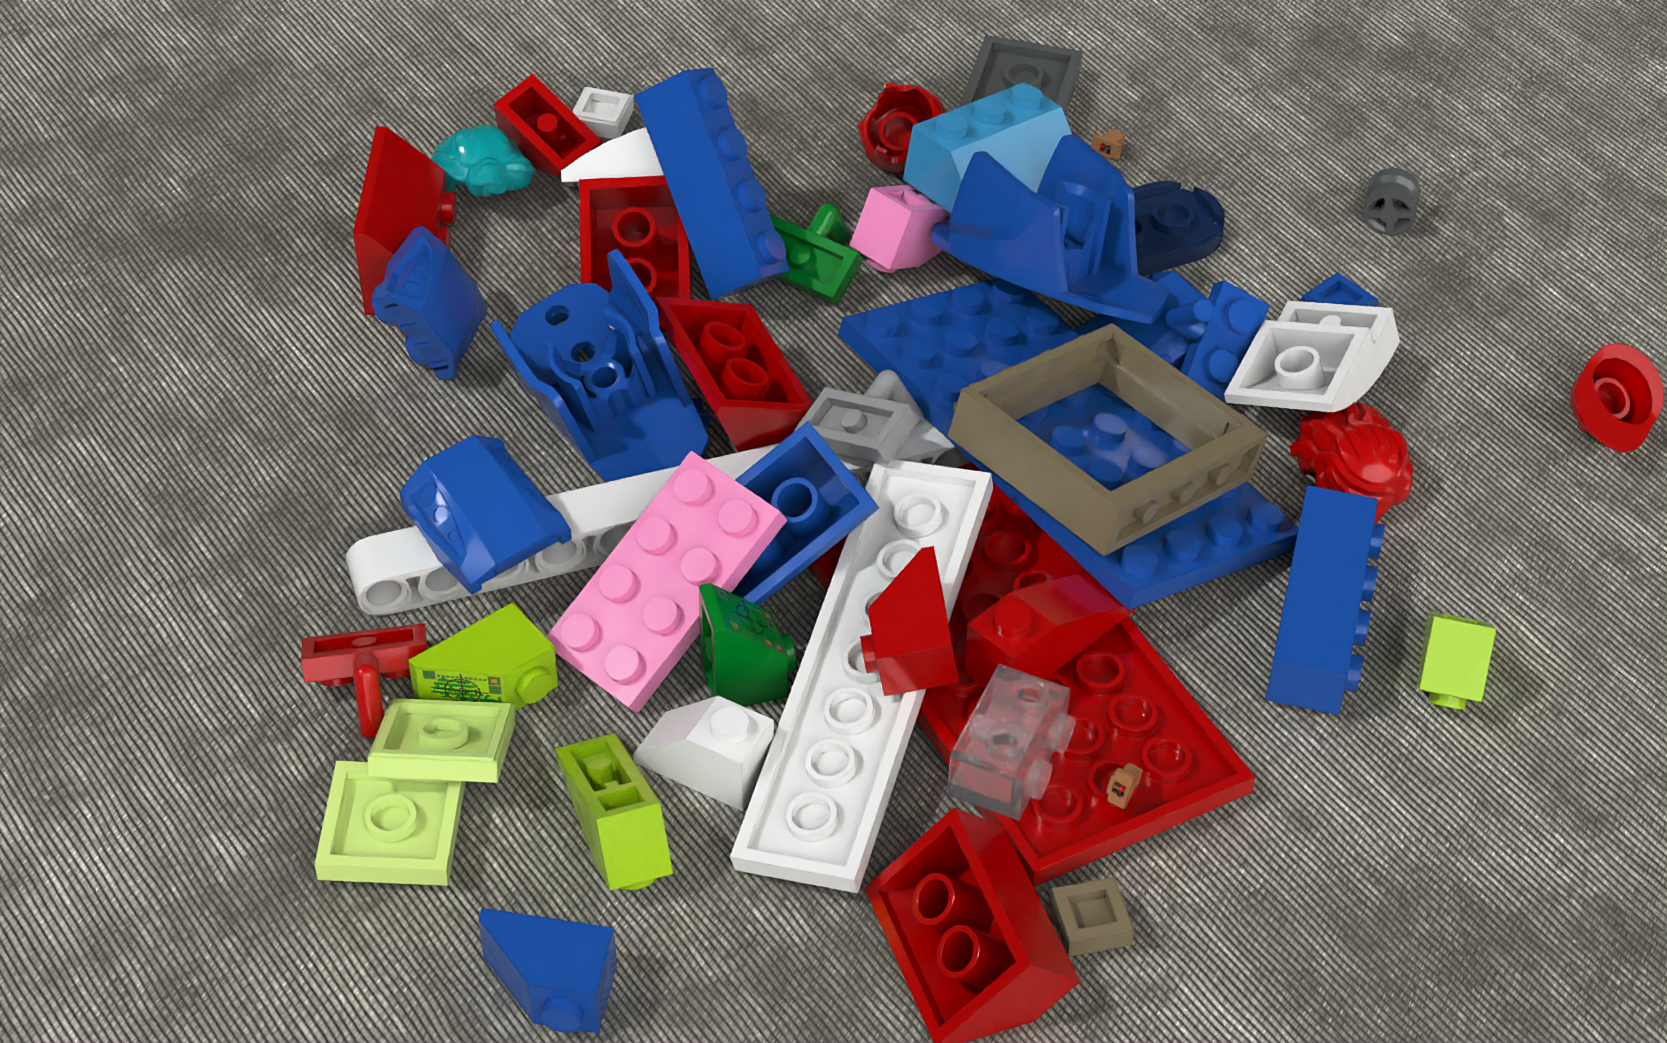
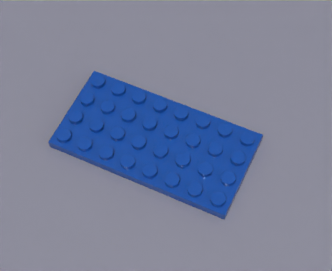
[838,277,1299,610]

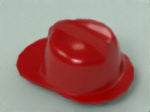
[1570,343,1664,453]

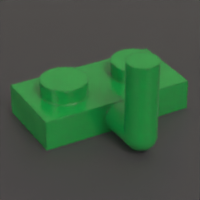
[769,203,863,306]

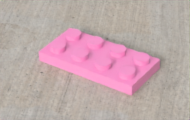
[546,451,787,714]

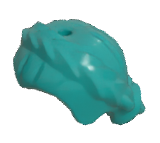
[431,124,537,197]

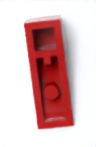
[964,571,1135,707]

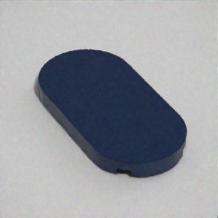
[1131,181,1225,276]

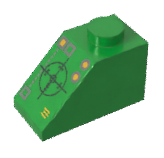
[698,583,797,707]

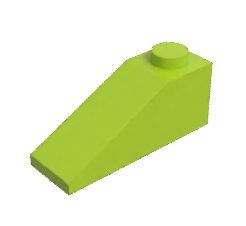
[555,733,673,891]

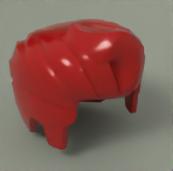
[857,82,946,174]

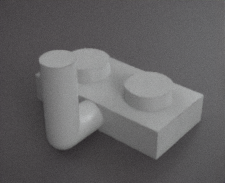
[794,370,924,465]

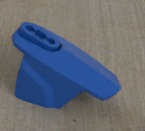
[930,134,1169,324]
[489,248,711,483]

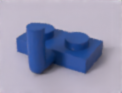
[1166,280,1270,405]

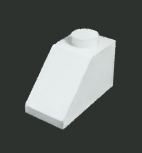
[633,696,774,811]

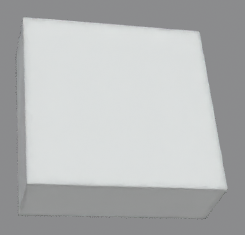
[572,87,634,139]

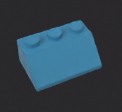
[903,82,1072,214]

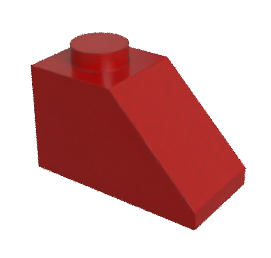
[493,73,602,177]
[860,546,959,696]

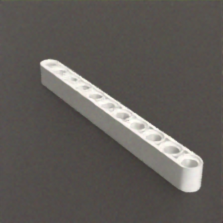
[346,417,971,616]

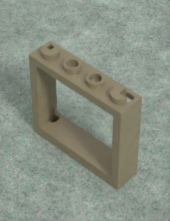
[947,323,1268,556]

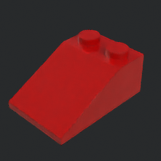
[579,175,693,332]

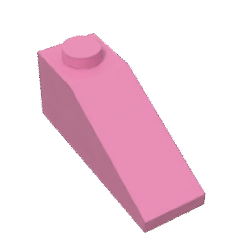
[849,184,951,273]

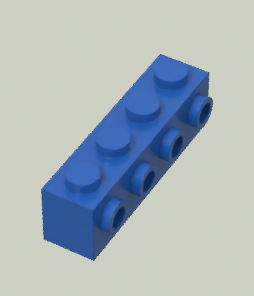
[634,68,790,300]
[1265,485,1385,715]

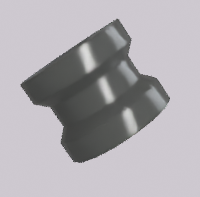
[1363,168,1421,235]

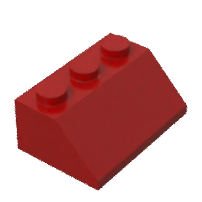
[353,126,457,315]
[653,296,813,452]
[865,807,1081,1043]

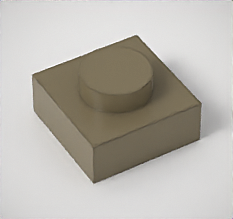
[1050,877,1134,957]

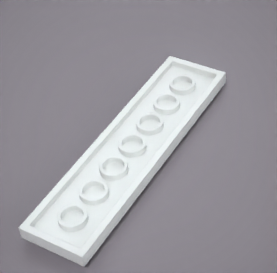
[730,459,993,893]

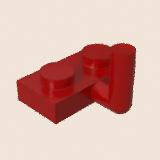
[301,623,428,738]

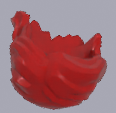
[1290,402,1413,523]

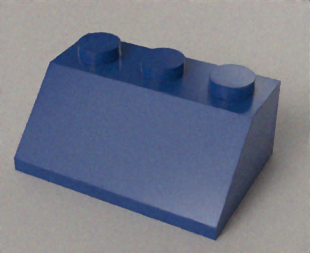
[732,421,880,606]

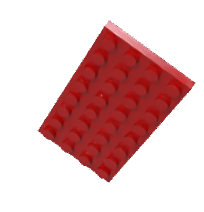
[809,462,1255,887]

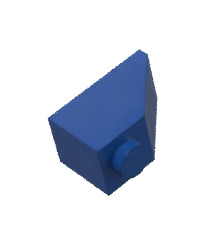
[479,908,617,1033]

